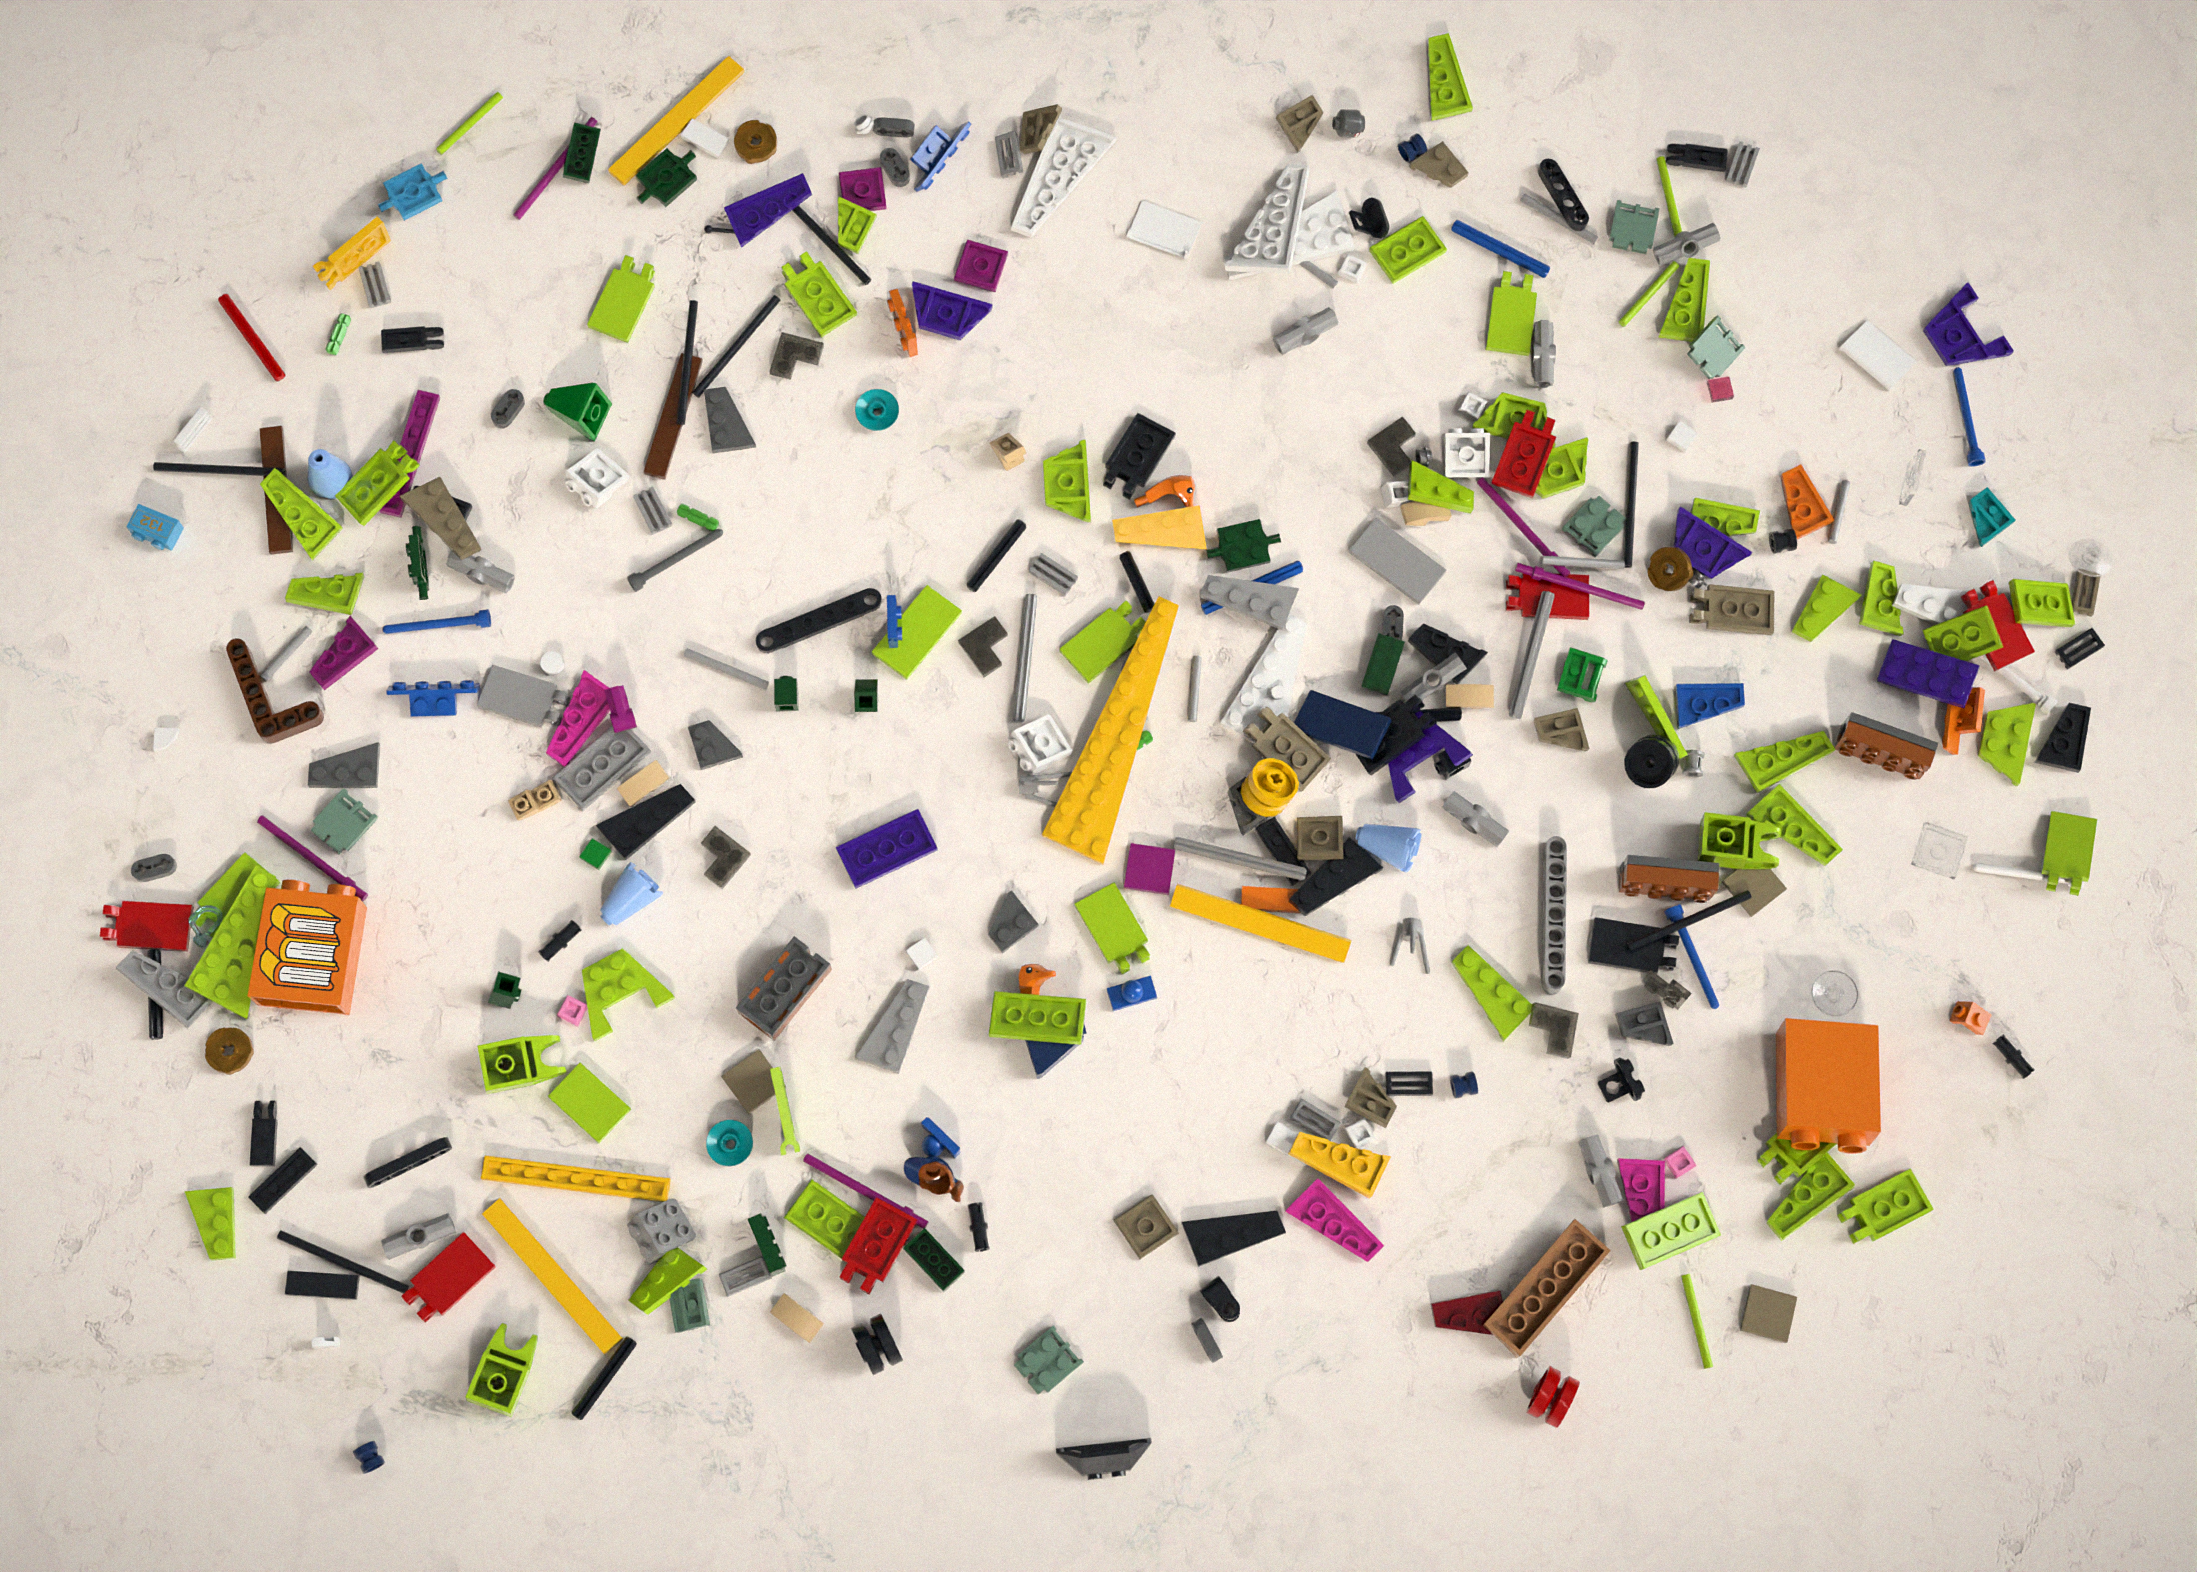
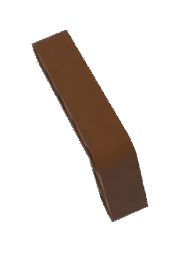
[226,638,324,744]

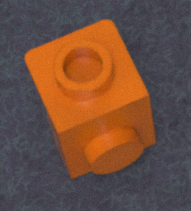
[1949,1001,1991,1035]

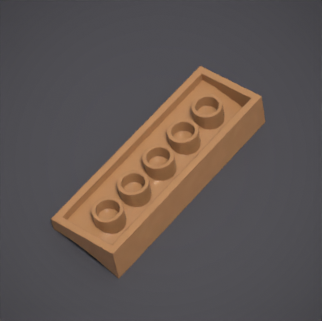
[1483,1219,1611,1358]

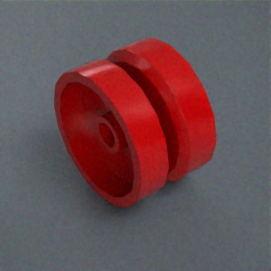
[1526,1366,1580,1428]

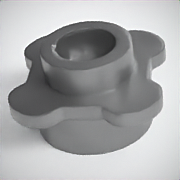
[1688,569,1707,589]

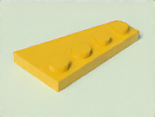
[1112,505,1207,550]
[1288,1132,1391,1199]

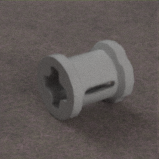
[1682,750,1705,777]

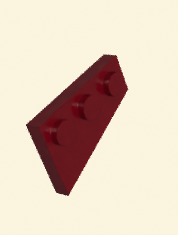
[1430,1290,1503,1335]

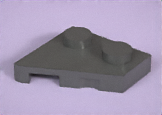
[688,720,743,770]
[1227,777,1268,836]
[988,890,1039,954]
[1615,1002,1674,1046]

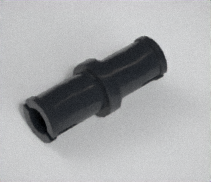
[538,920,582,962]
[1992,1034,2035,1079]
[967,1202,990,1252]

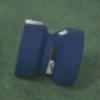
[1397,133,1427,163]
[1450,1071,1478,1099]
[353,1441,385,1474]

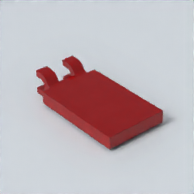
[1491,410,1556,499]
[1506,573,1589,620]
[1961,580,2035,672]
[99,901,194,952]
[839,1197,918,1295]
[401,1232,496,1323]

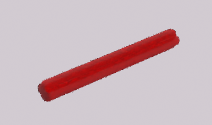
[218,294,286,382]

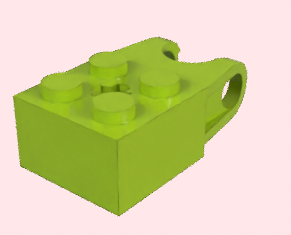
[1697,812,1781,870]
[477,1035,567,1095]
[465,1323,538,1418]

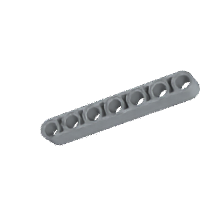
[1542,836,1567,995]

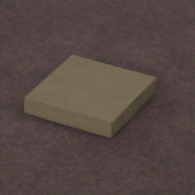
[1297,816,1344,861]
[1722,869,1787,917]
[721,1049,786,1115]
[1114,1194,1179,1260]
[1740,1284,1797,1343]

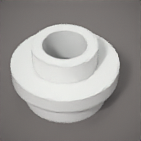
[854,114,874,134]

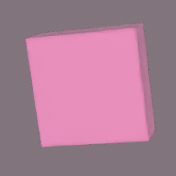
[557,995,588,1027]
[1663,1146,1697,1179]

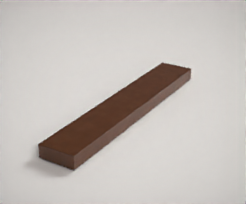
[643,353,703,480]
[259,426,293,555]

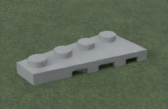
[116,950,213,1029]
[855,979,930,1074]

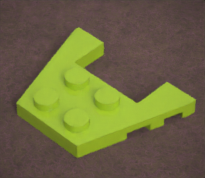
[582,948,675,1041]

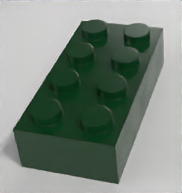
[563,122,601,184]
[1361,633,1405,696]
[747,1213,787,1277]
[903,1228,965,1292]

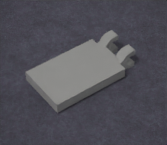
[477,665,570,728]

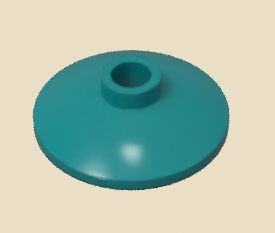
[855,389,899,431]
[706,1120,753,1167]

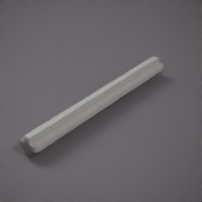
[1509,591,1554,719]
[1013,594,1037,722]
[1173,837,1307,880]

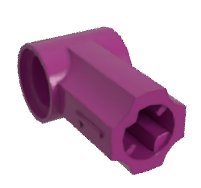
[605,685,637,733]

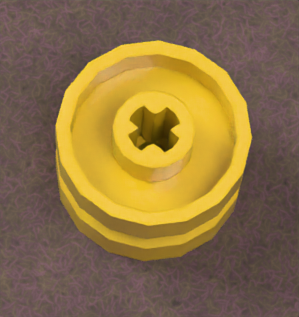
[1241,758,1299,817]

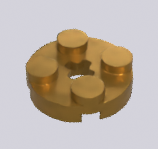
[734,120,777,164]
[1648,547,1693,591]
[205,1027,254,1075]

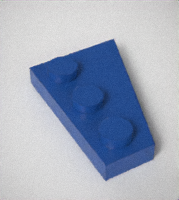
[1675,683,1745,729]

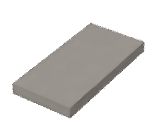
[1349,518,1446,605]
[552,726,651,811]

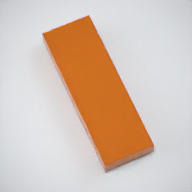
[1241,886,1301,913]

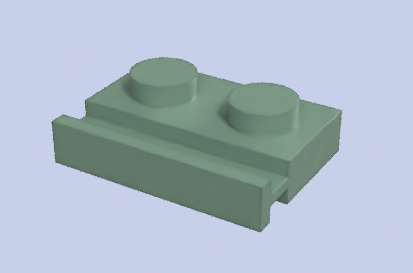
[669,1278,710,1333]

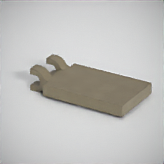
[1689,584,1775,635]
[1242,707,1331,792]

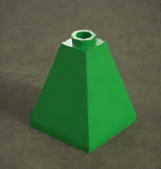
[543,382,612,442]

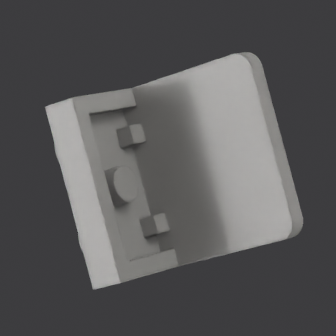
[627,1198,696,1265]

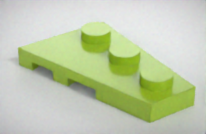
[184,1187,236,1261]

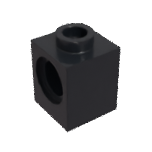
[1434,750,1472,780]

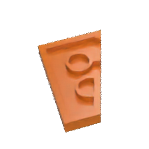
[887,289,918,357]
[1780,464,1834,540]

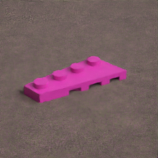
[546,670,610,767]
[1617,1158,1665,1222]
[1285,1179,1384,1262]

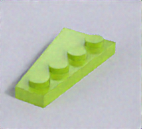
[1428,33,1473,121]
[1658,258,1710,342]
[260,468,343,561]
[1625,675,1688,759]
[1734,731,1836,793]

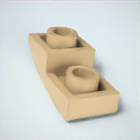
[1400,501,1452,526]
[1446,684,1494,709]
[617,760,670,806]
[508,780,562,821]
[770,1293,824,1343]

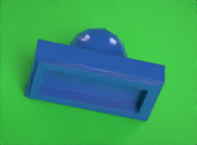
[1107,976,1157,1012]
[921,1117,961,1158]

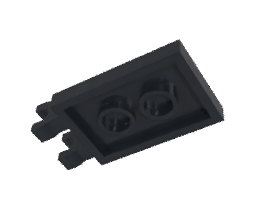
[1103,413,1176,500]
[1356,694,1437,776]
[1588,917,1680,974]

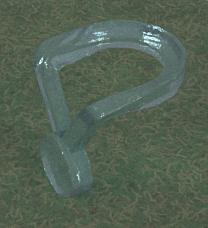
[188,905,222,948]

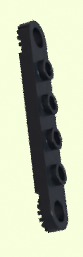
[756,588,882,654]

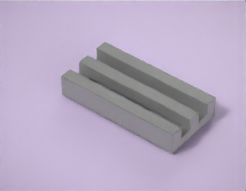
[995,131,1023,178]
[1726,142,1760,188]
[358,261,392,309]
[633,486,673,535]
[1029,553,1078,596]
[1289,1099,1341,1141]
[719,1256,772,1297]

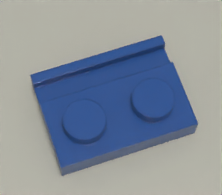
[887,595,902,648]

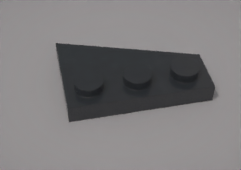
[1408,623,1488,684]

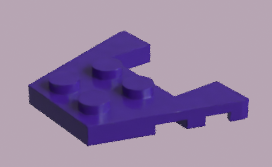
[1923,282,2014,366]
[1388,711,1473,803]

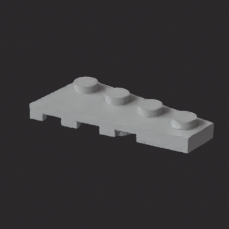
[1200,575,1299,630]

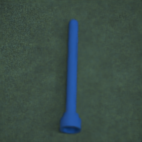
[1953,367,1986,467]
[382,609,491,634]
[1664,904,1719,1009]

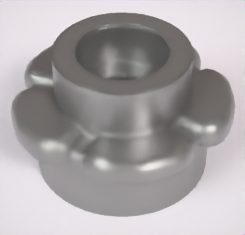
[1415,446,1433,467]

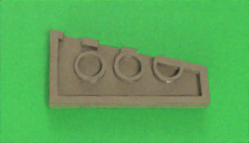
[400,476,481,560]

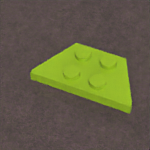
[1472,392,1556,449]
[1536,437,1589,499]
[1043,440,1091,523]
[1978,703,2036,786]

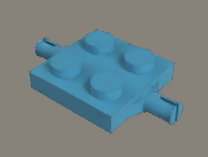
[378,163,448,221]

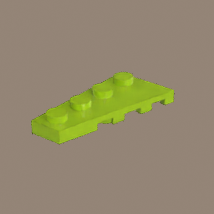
[1746,784,1843,866]
[1451,945,1535,1042]
[1766,1152,1855,1241]

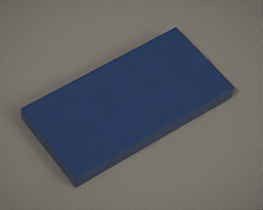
[1294,690,1391,759]

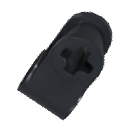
[1200,1276,1240,1322]

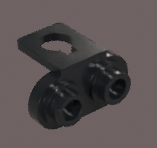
[1349,197,1389,239]
[1597,1057,1645,1103]

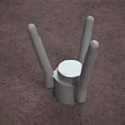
[1019,772,1072,807]
[1390,918,1430,974]

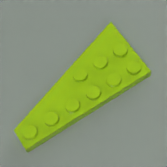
[185,865,276,1020]

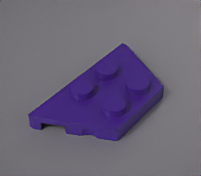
[912,281,993,340]
[1674,507,1753,579]

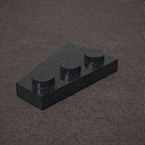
[2034,703,2091,773]

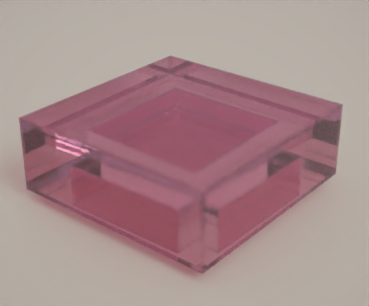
[1707,377,1734,403]

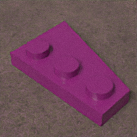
[309,616,378,691]

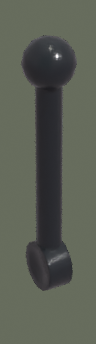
[704,225,735,234]

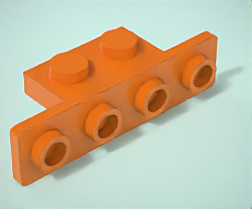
[1942,687,1985,755]

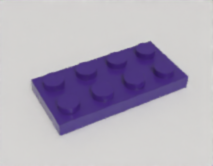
[1877,639,1980,709]
[836,809,938,889]

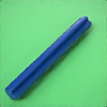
[1451,220,1550,278]
[1201,561,1303,615]

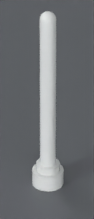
[1979,654,2058,715]
[1973,863,2085,890]

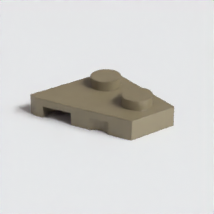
[1020,104,1062,154]
[1409,141,1469,188]
[1533,708,1590,751]
[1344,1067,1397,1128]

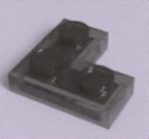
[769,332,824,380]
[1367,416,1416,477]
[958,616,1008,678]
[701,826,751,890]
[1641,969,1692,1010]
[1529,1002,1579,1059]

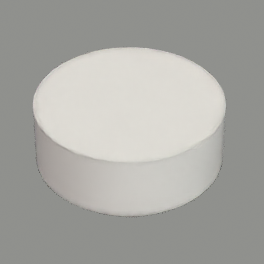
[540,651,564,675]

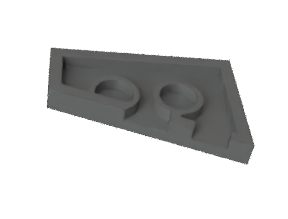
[704,387,756,454]
[308,742,380,788]

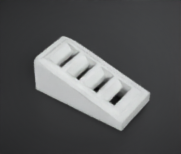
[1381,480,1413,508]

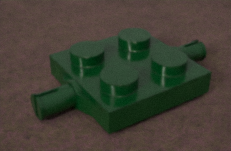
[635,148,697,207]
[1206,519,1281,573]
[406,526,430,600]

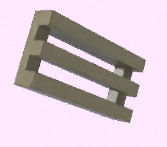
[2071,569,2101,617]

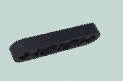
[1538,158,1589,231]
[363,1137,452,1188]

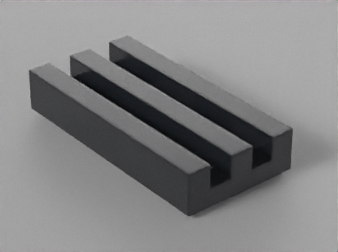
[2055,628,2105,670]
[1385,1071,1433,1096]

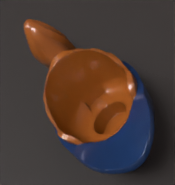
[904,1155,964,1202]

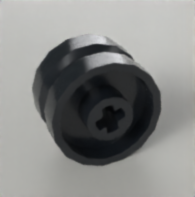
[1624,735,1679,788]
[851,1313,903,1376]

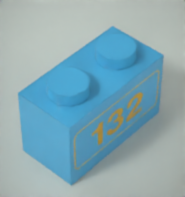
[126,504,184,551]

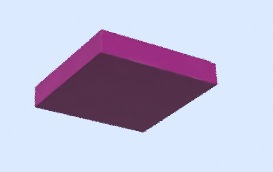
[839,167,887,211]
[954,240,1008,292]
[1124,843,1175,895]

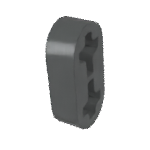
[873,117,915,138]
[880,148,910,187]
[491,389,525,429]
[1382,605,1404,640]
[131,854,177,882]
[1191,1318,1223,1363]

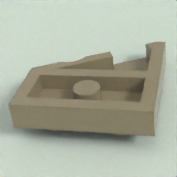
[1276,95,1324,153]

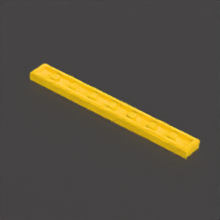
[608,56,744,186]
[1170,884,1352,963]
[481,1155,671,1202]
[482,1198,623,1354]

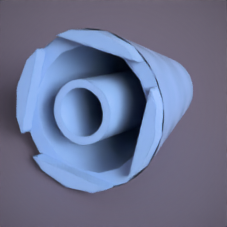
[307,449,353,499]
[1356,824,1422,873]
[600,862,663,925]

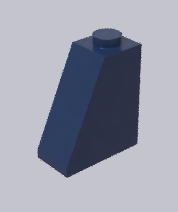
[1025,1025,1087,1079]

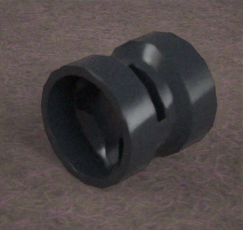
[1769,529,1797,554]

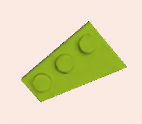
[1408,460,1474,514]
[1691,498,1760,537]
[1859,561,1904,636]
[285,573,364,615]
[1792,574,1862,642]
[628,1247,707,1315]

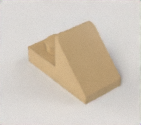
[990,433,1026,471]

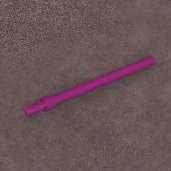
[513,117,597,220]
[1477,477,1570,577]
[1515,563,1645,610]
[257,815,368,902]
[803,1153,929,1229]

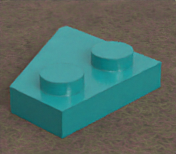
[1968,487,2016,547]

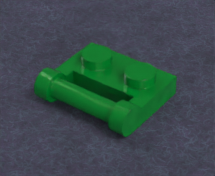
[1557,647,1608,703]

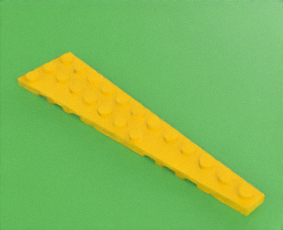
[1042,596,1179,865]

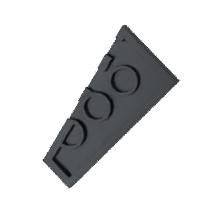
[596,784,696,860]
[1289,837,1383,916]
[1181,1211,1286,1267]

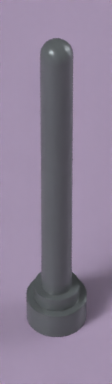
[627,528,723,592]

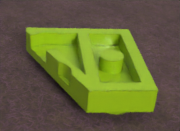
[838,197,877,254]

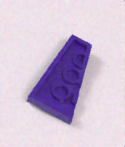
[724,173,813,248]

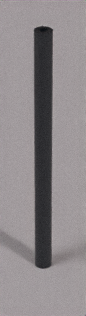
[792,205,872,285]
[692,295,781,398]
[676,300,698,425]
[1624,441,1639,568]
[153,462,286,476]
[1626,890,1752,952]
[277,1230,409,1294]

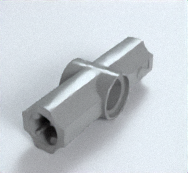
[1653,223,1721,266]
[1273,307,1339,355]
[1532,320,1556,388]
[446,551,515,594]
[1400,652,1467,701]
[1442,791,1509,847]
[1578,1135,1623,1208]
[381,1213,456,1260]

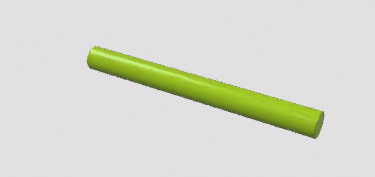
[436,92,503,155]
[1656,156,1682,237]
[1618,261,1679,327]
[1681,1274,1713,1369]

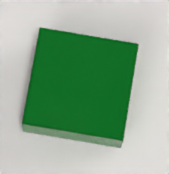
[579,838,612,870]

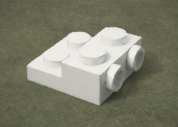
[1443,428,1490,477]
[564,448,629,509]
[1008,714,1073,775]

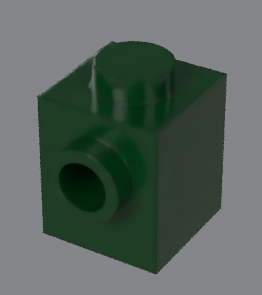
[774,676,799,711]
[854,679,879,712]
[488,971,522,1009]

